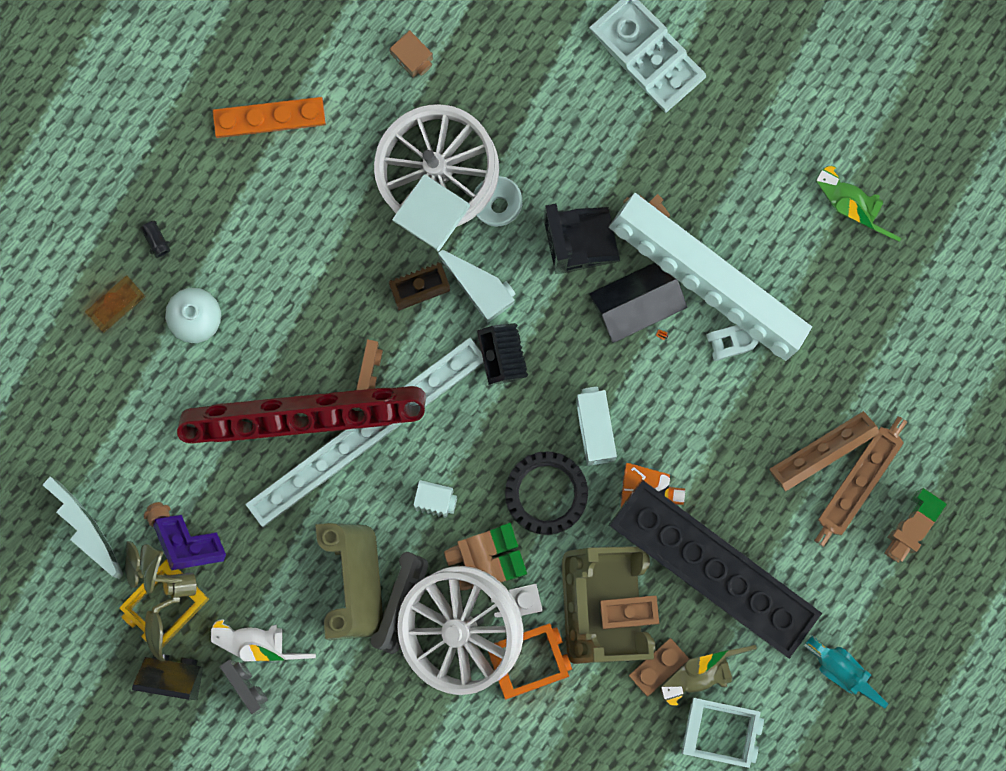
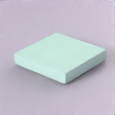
[392,174,471,251]

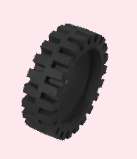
[505,451,588,535]

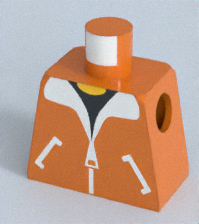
[621,463,685,507]

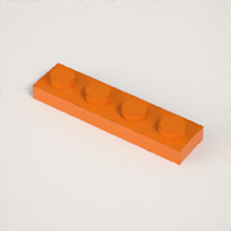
[213,97,326,138]

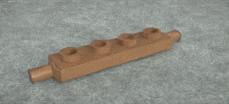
[814,416,908,547]

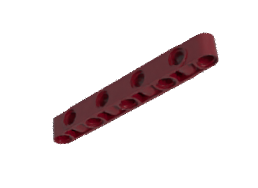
[177,386,426,444]

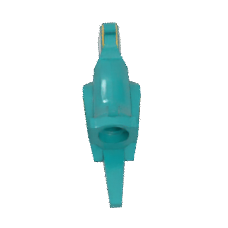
[804,635,888,709]

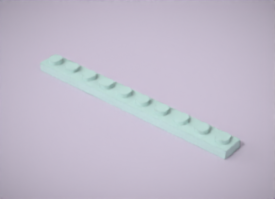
[246,338,484,527]

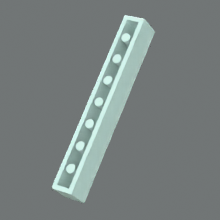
[609,193,812,361]

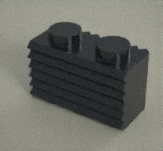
[477,323,528,385]

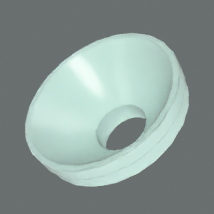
[472,176,522,227]

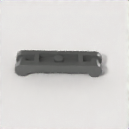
[371,552,428,654]

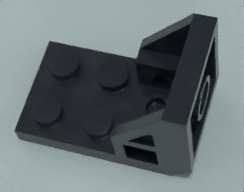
[544,203,620,274]

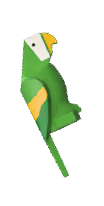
[816,166,902,242]

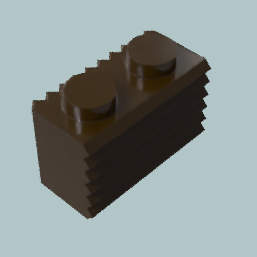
[389,262,450,311]

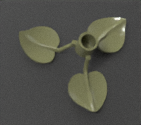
[125,541,197,661]

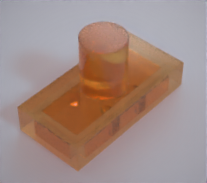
[85,275,146,333]

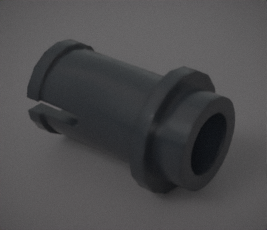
[140,220,170,258]

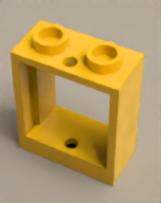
[120,559,209,648]

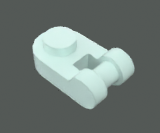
[706,325,758,361]

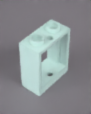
[576,387,617,466]
[681,698,764,768]

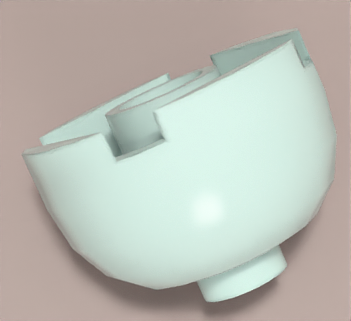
[165,288,221,343]

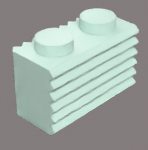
[414,480,457,518]

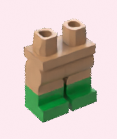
[884,488,947,563]
[444,522,527,591]

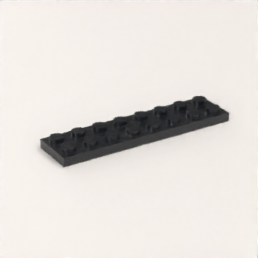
[608,480,822,659]

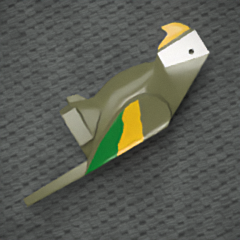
[660,645,757,707]

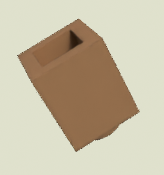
[390,30,433,77]

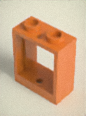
[488,623,572,700]

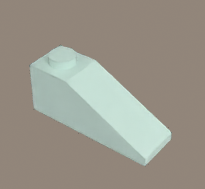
[438,250,516,323]

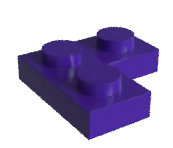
[153,515,226,571]

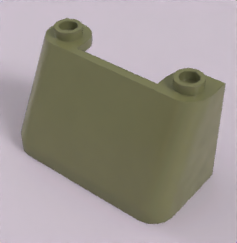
[316,523,383,641]
[562,547,655,664]

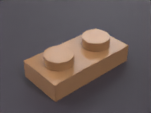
[357,339,383,390]
[600,596,659,630]
[628,638,689,697]

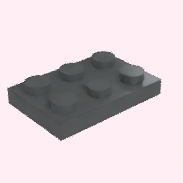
[219,660,268,715]

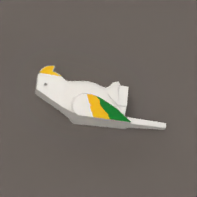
[211,619,316,661]

